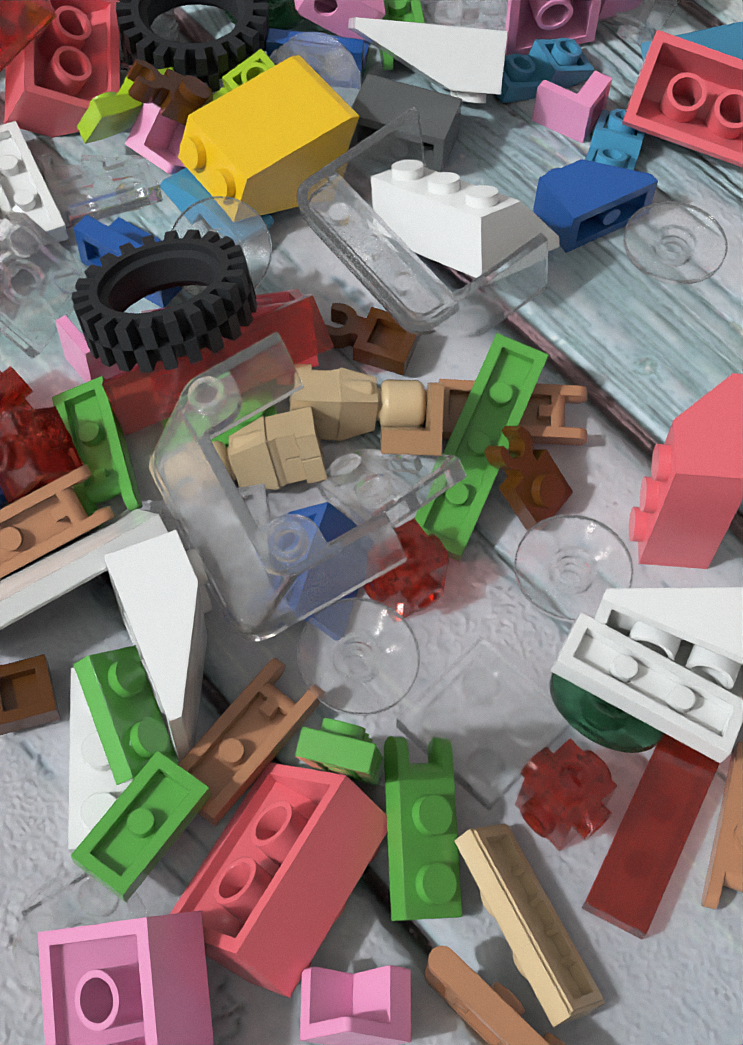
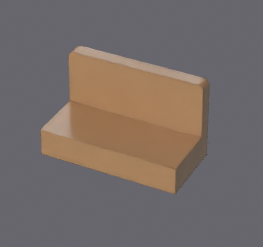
[380,382,444,456]

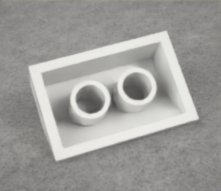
[371,160,559,280]

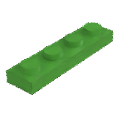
[406,333,549,562]
[295,718,384,786]

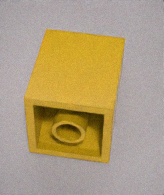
[178,55,359,221]

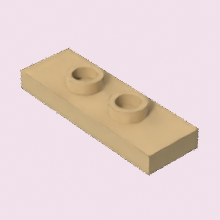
[454,823,605,1027]

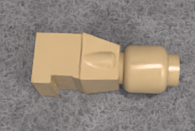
[290,363,427,442]
[170,406,327,497]

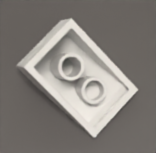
[348,17,507,103]
[104,530,213,762]
[595,587,743,699]

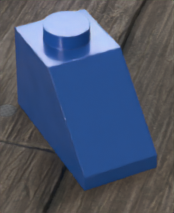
[533,159,658,253]

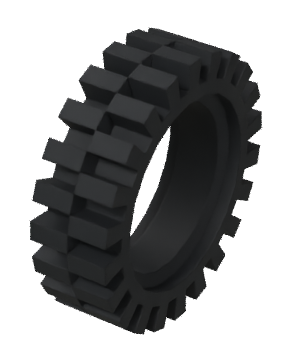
[116,0,269,92]
[71,229,257,373]

